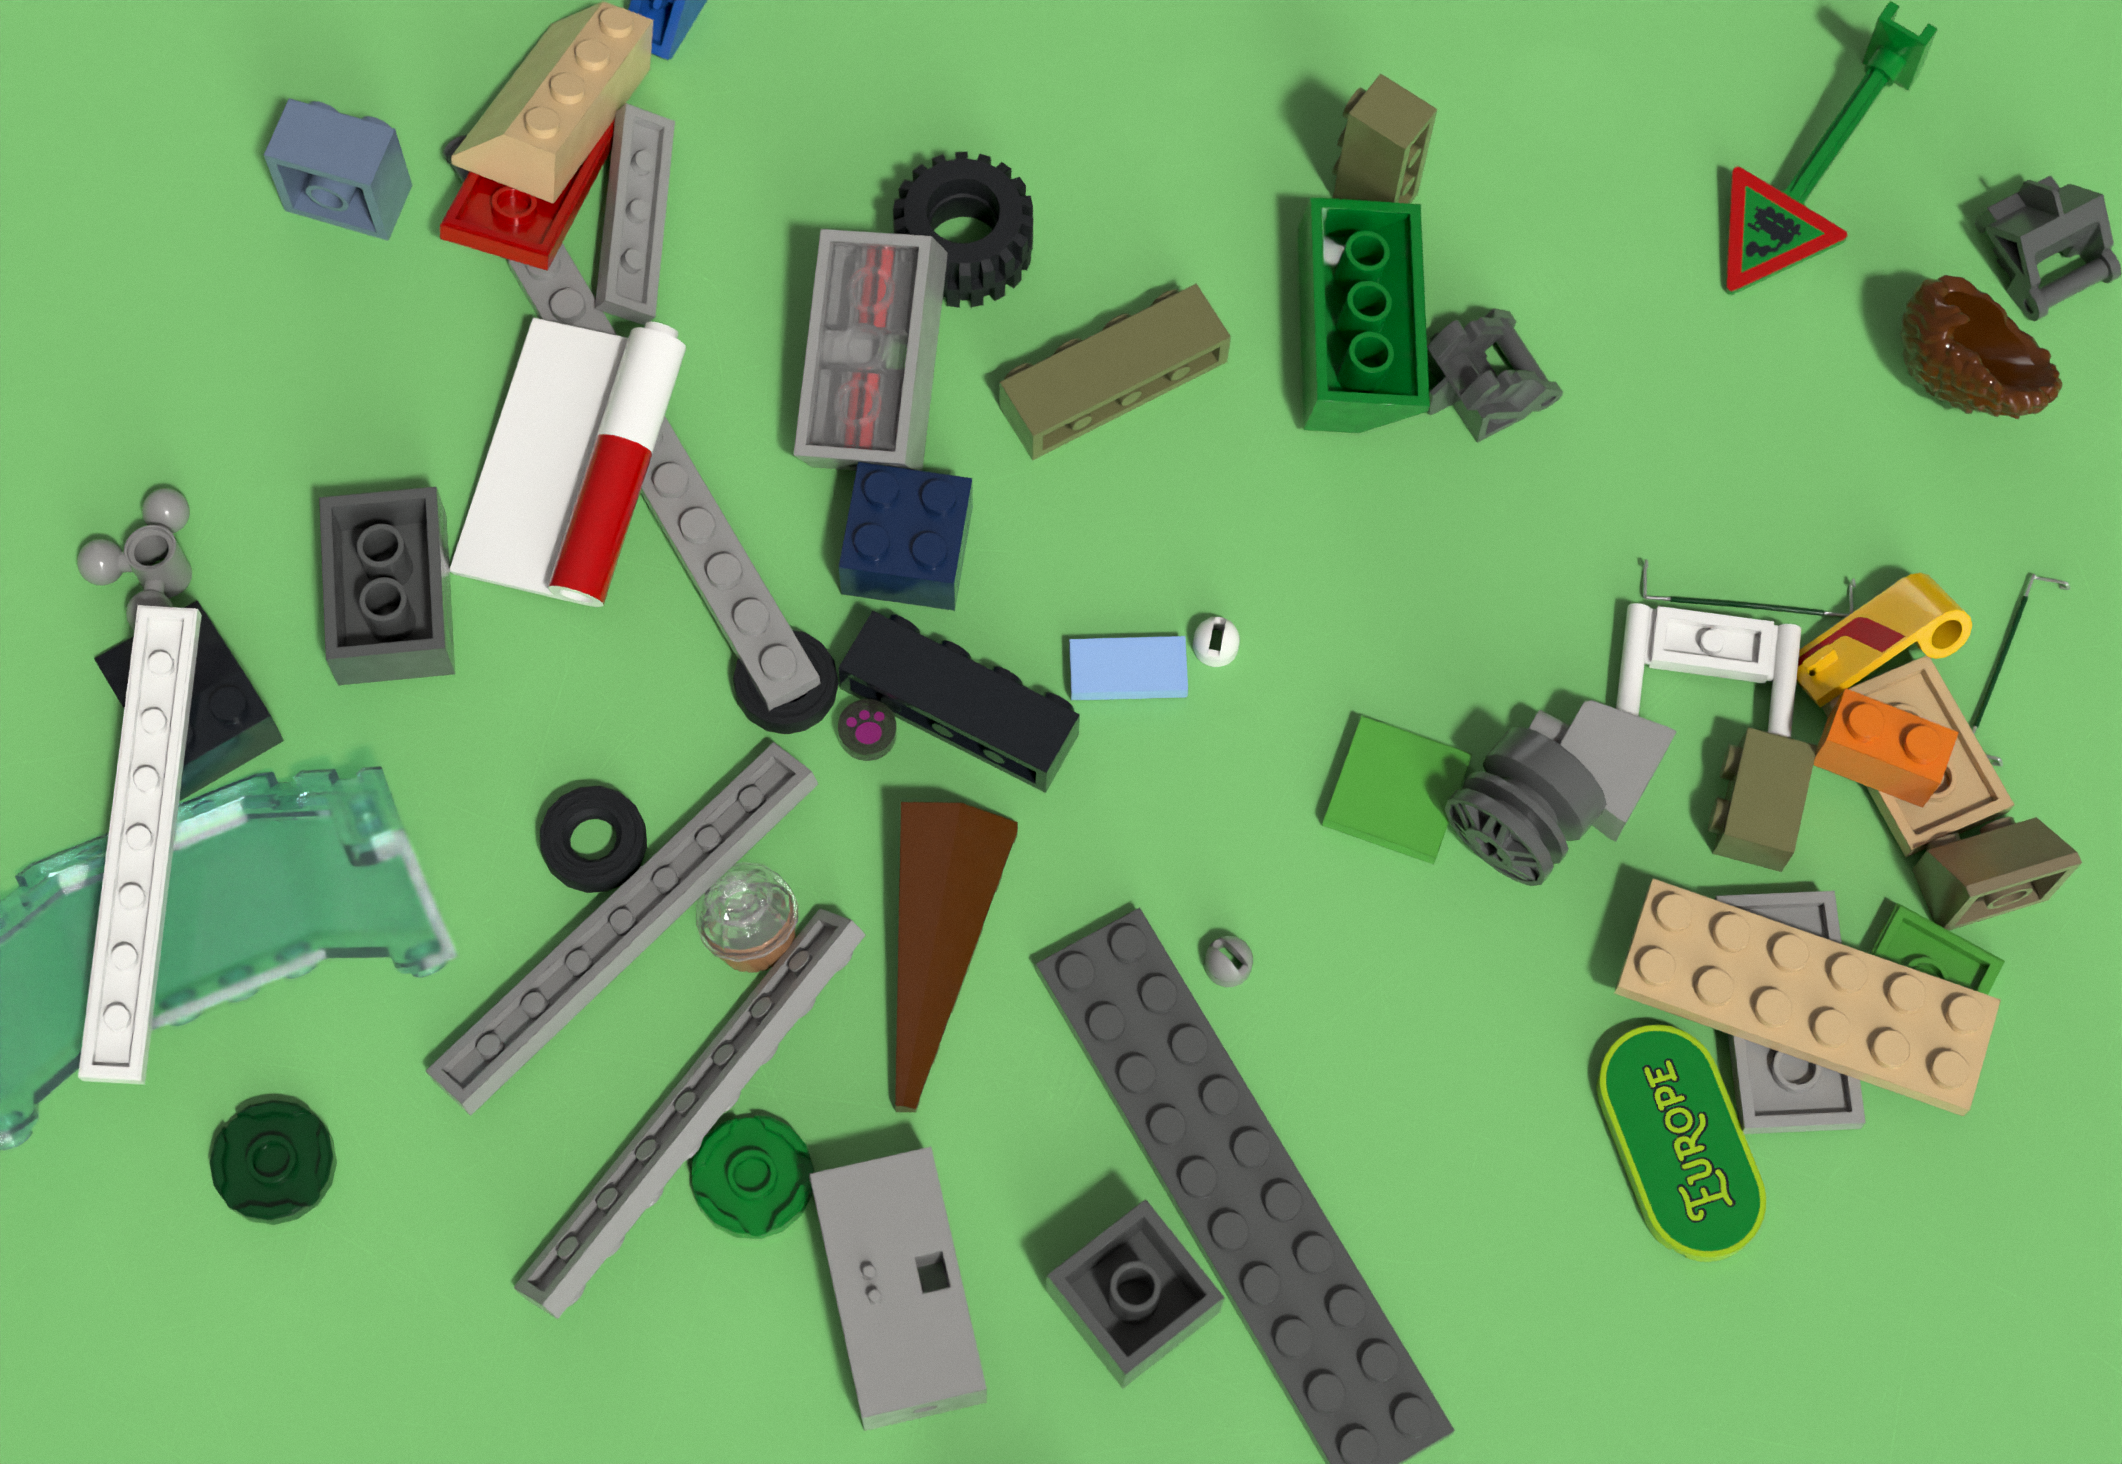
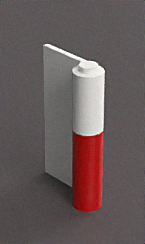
[450,318,686,607]

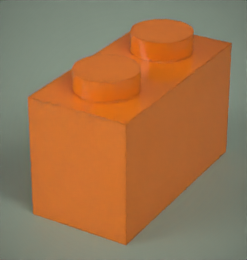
[1813,688,1959,808]

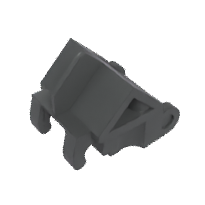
[1975,175,2121,321]
[1427,309,1563,443]

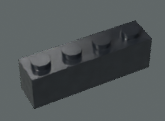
[838,611,1080,793]

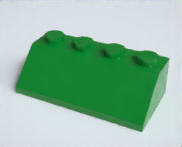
[1297,197,1430,433]

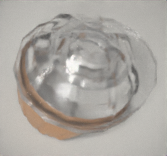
[696,862,799,973]

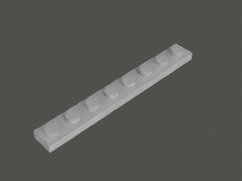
[426,742,818,1116]
[513,909,865,1319]

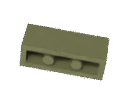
[1332,74,1437,204]

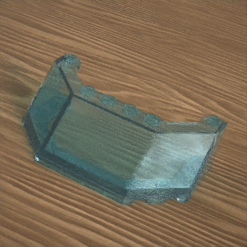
[0,766,458,1150]

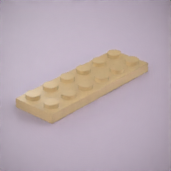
[1614,878,2001,1116]

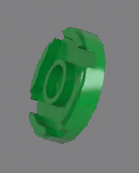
[692,1116,814,1239]

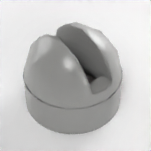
[1204,936,1253,987]

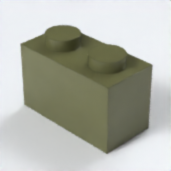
[1708,727,1817,872]

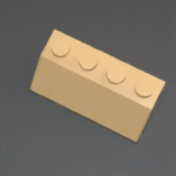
[452,1,653,204]

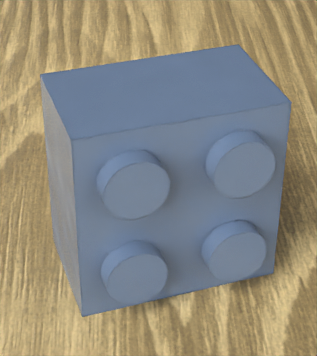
[264,98,412,241]

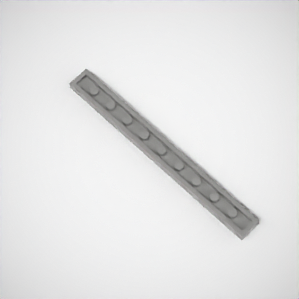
[507,243,821,711]

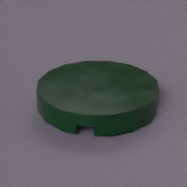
[209,1100,337,1225]

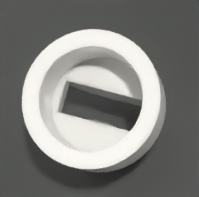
[1193,617,1240,667]

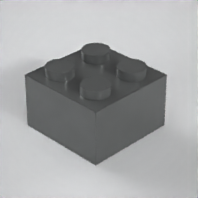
[1046,1199,1225,1388]

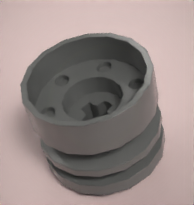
[1444,727,1607,886]

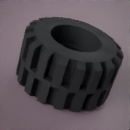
[893,152,1034,308]

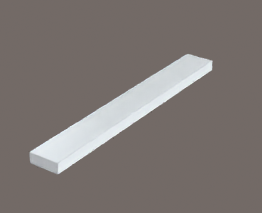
[78,605,202,1084]

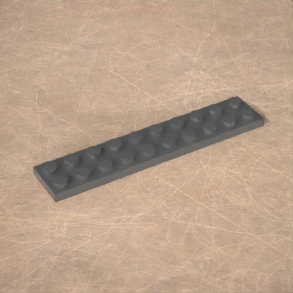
[1035,908,1455,1464]

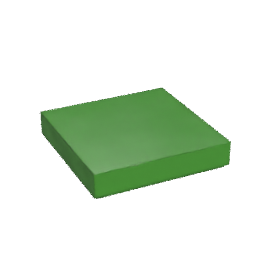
[1322,715,1472,865]
[1869,903,2005,995]

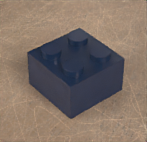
[839,462,973,611]

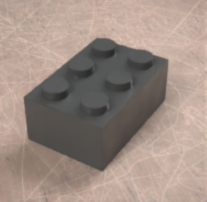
[319,487,455,686]

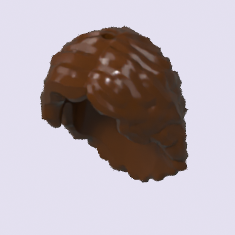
[1900,275,2062,419]

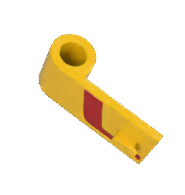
[1796,573,1972,708]

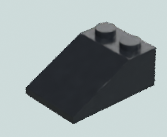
[94,601,284,801]

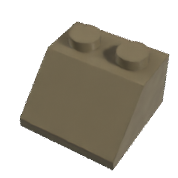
[1912,817,2082,931]

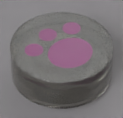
[838,699,897,761]

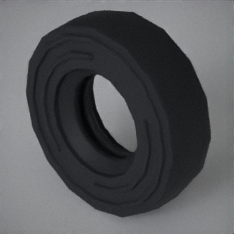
[733,630,839,735]
[540,786,647,893]

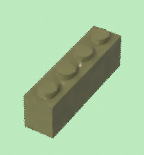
[999,283,1231,461]

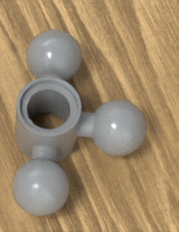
[77,488,192,630]

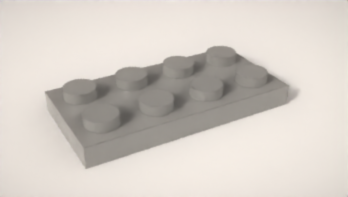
[1714,891,1866,1134]

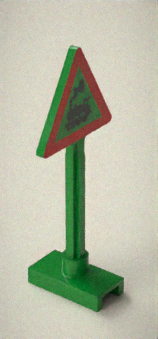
[1726,1,1938,295]

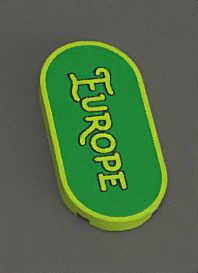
[1596,1025,1766,1262]

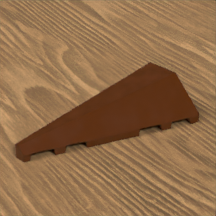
[895,802,1018,1112]

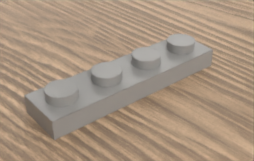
[595,103,675,325]

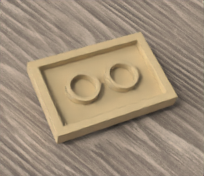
[1822,656,2014,857]

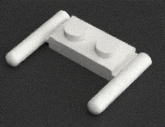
[1616,603,1801,738]

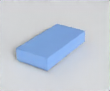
[1069,636,1188,701]

